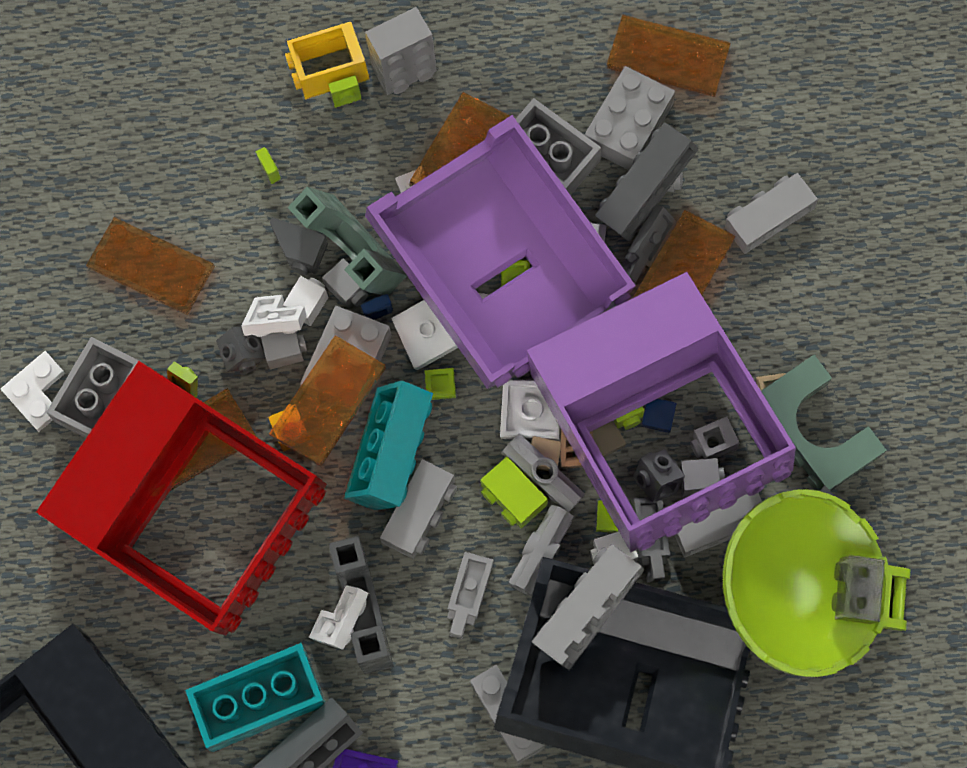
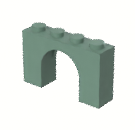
[288,187,407,296]
[761,355,887,491]

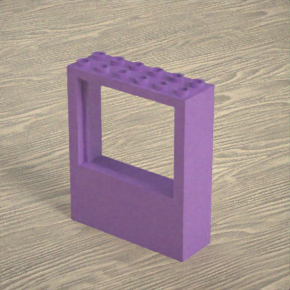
[527,272,796,552]

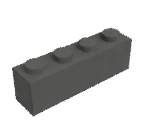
[595,123,698,241]
[253,697,363,768]

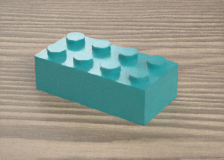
[344,381,433,510]
[185,643,326,752]

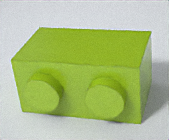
[480,456,548,529]

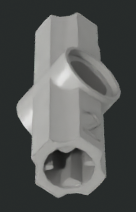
[501,434,585,512]
[508,504,574,596]

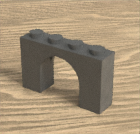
[329,536,394,675]

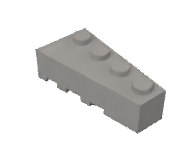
[531,544,644,670]

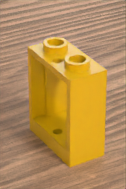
[285,21,370,99]

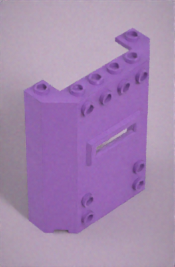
[365,115,636,389]

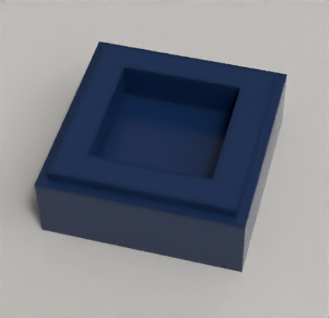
[360,294,393,320]
[641,399,677,433]

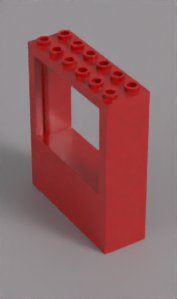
[36,361,327,636]

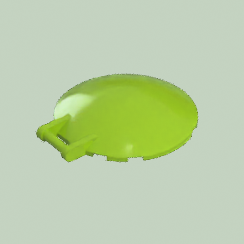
[723,489,911,677]

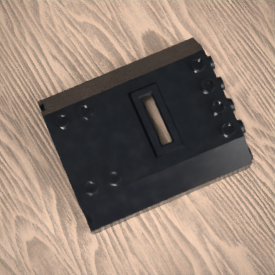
[494,557,750,768]

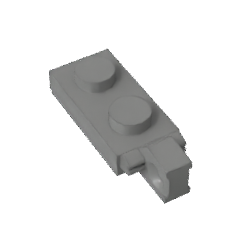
[447,552,494,639]

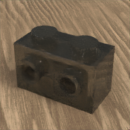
[832,555,885,624]

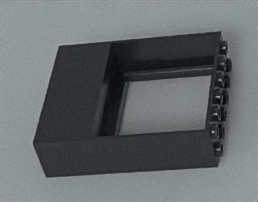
[0,623,189,768]

